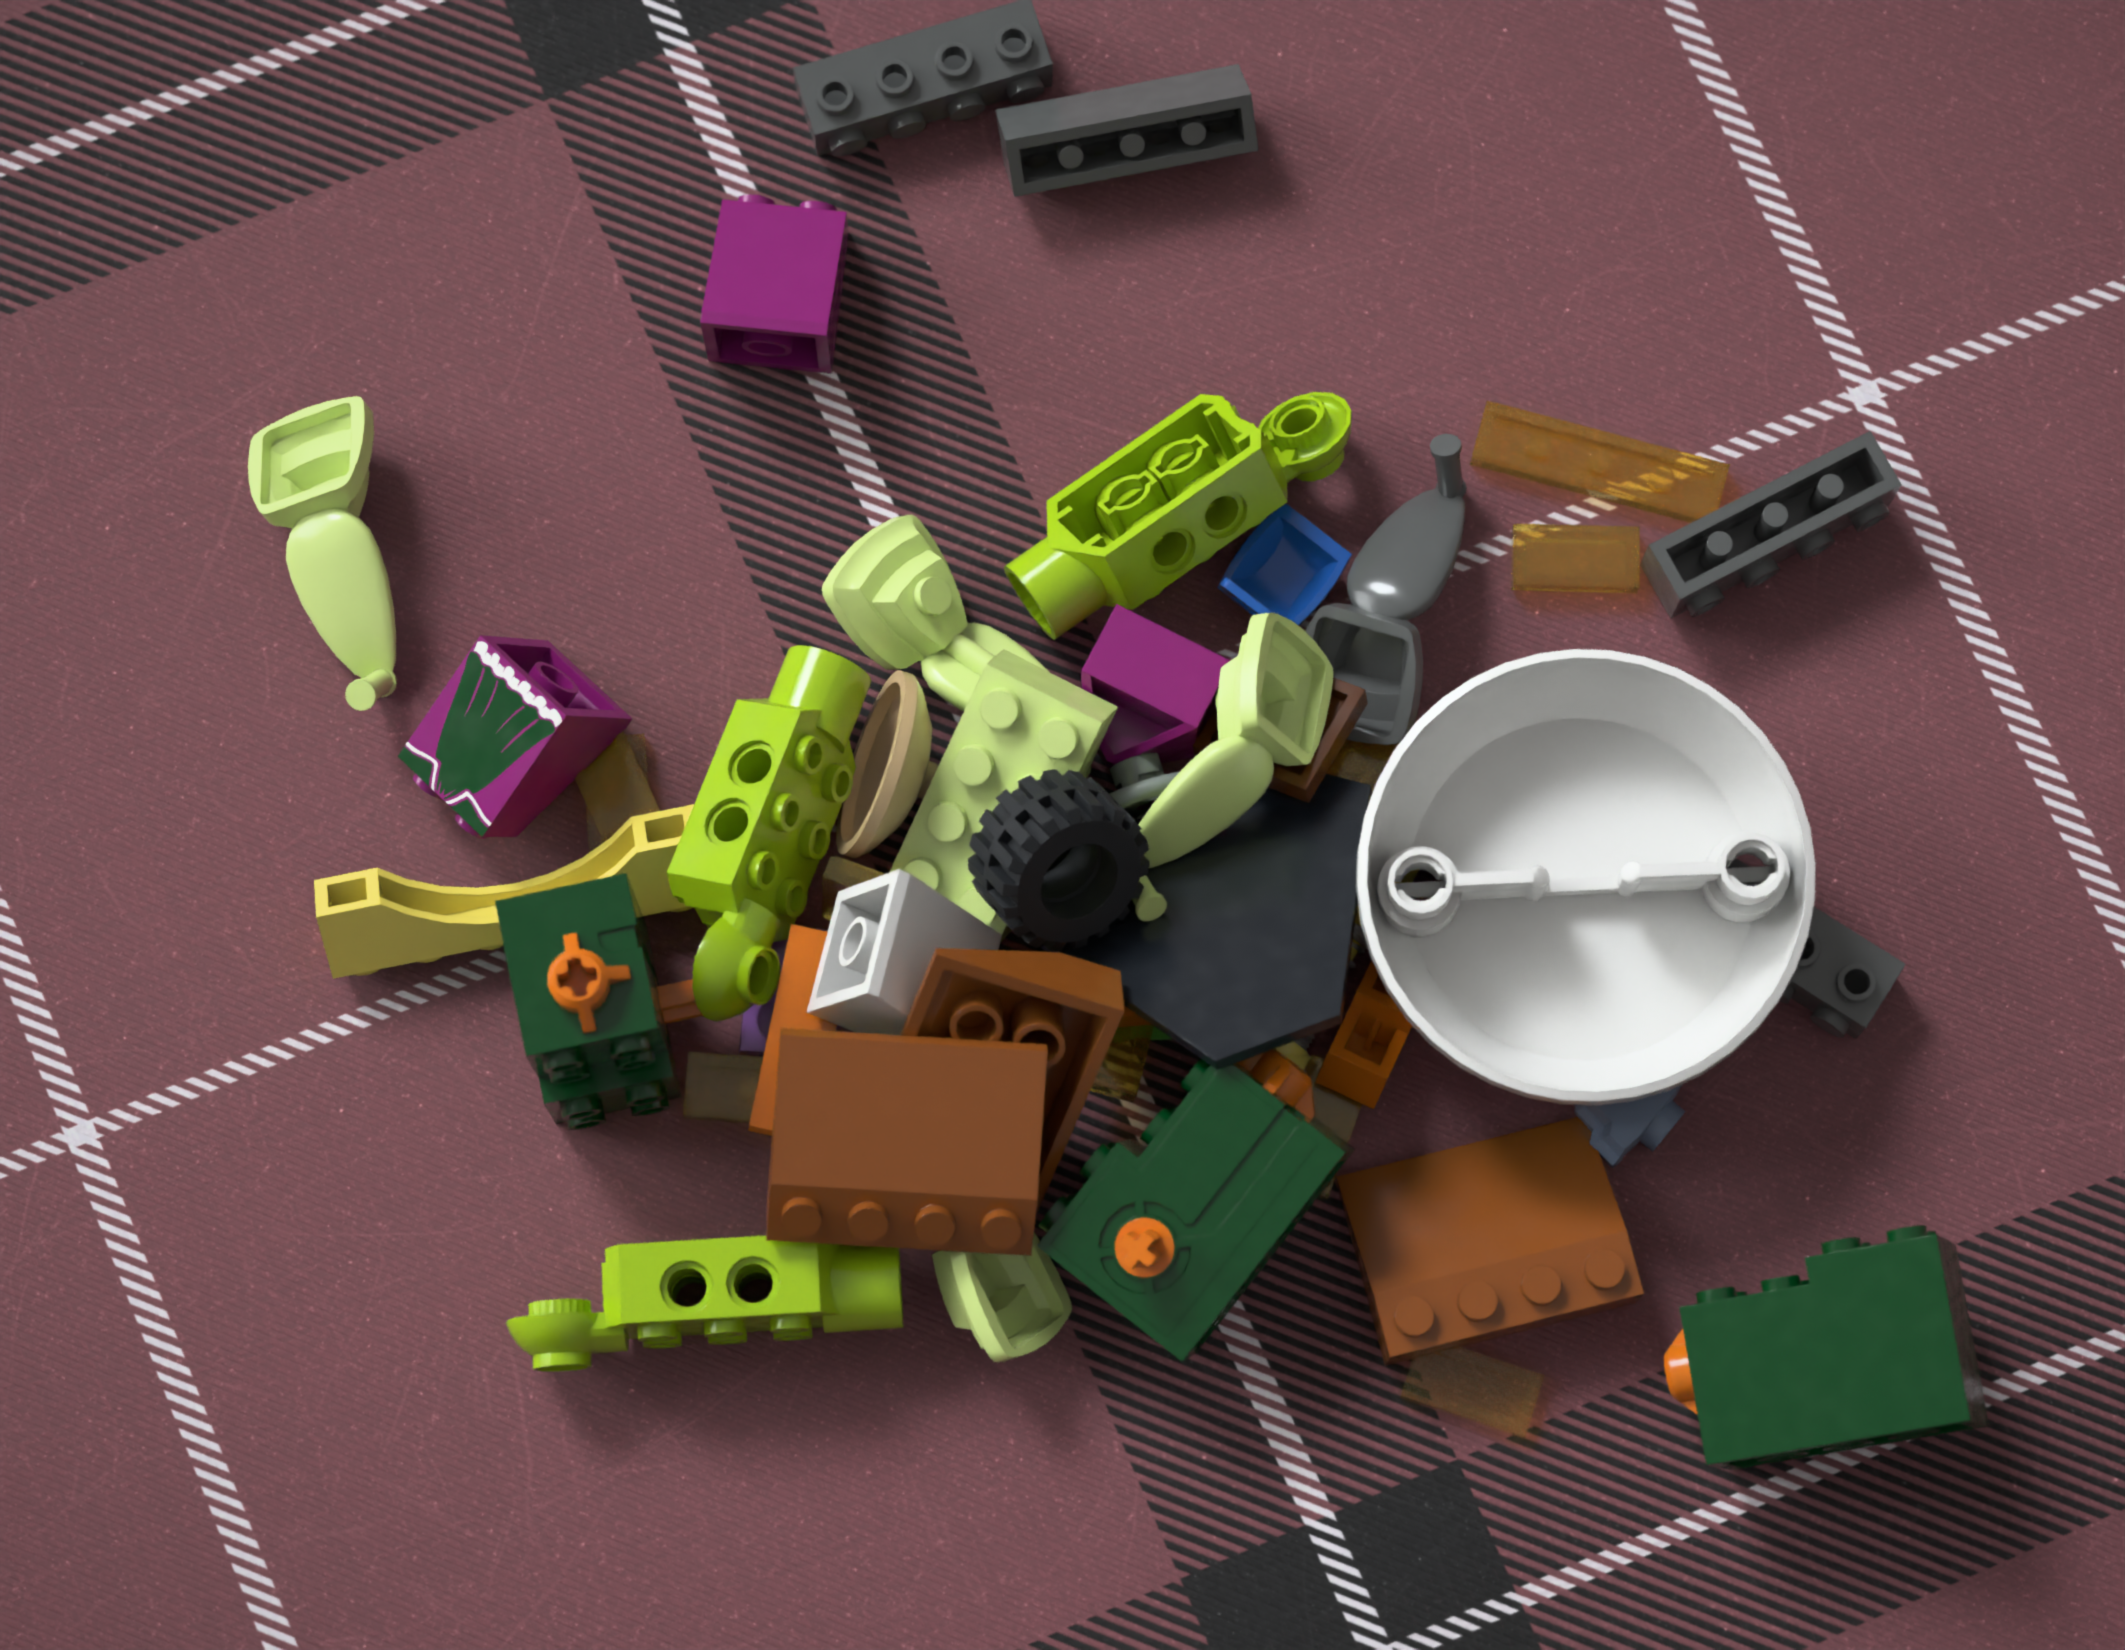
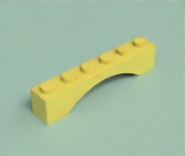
[314,804,694,979]

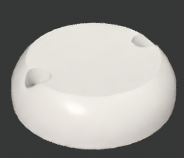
[1356,649,1815,1105]

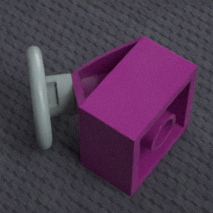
[1081,604,1230,820]

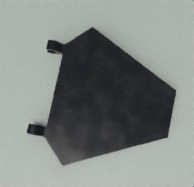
[1040,774,1372,1070]

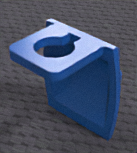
[1217,504,1352,626]

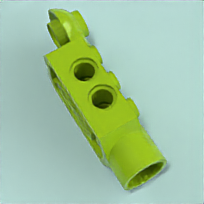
[1004,392,1352,640]
[667,645,872,1022]
[506,1236,903,1372]

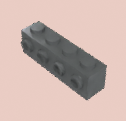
[793,0,1053,156]
[995,64,1259,197]
[1640,431,1902,619]
[1726,858,1906,1039]

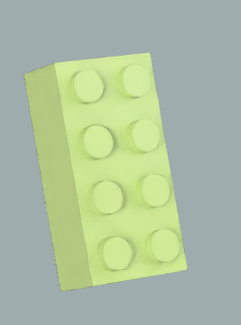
[889,649,1118,943]

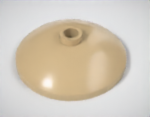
[836,670,938,858]

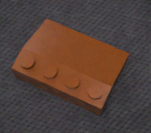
[900,948,1125,1214]
[766,1028,1048,1256]
[1335,1117,1644,1366]

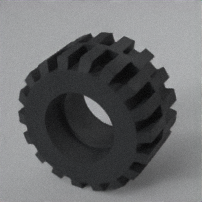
[968,769,1150,951]

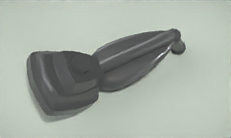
[1305,434,1467,745]

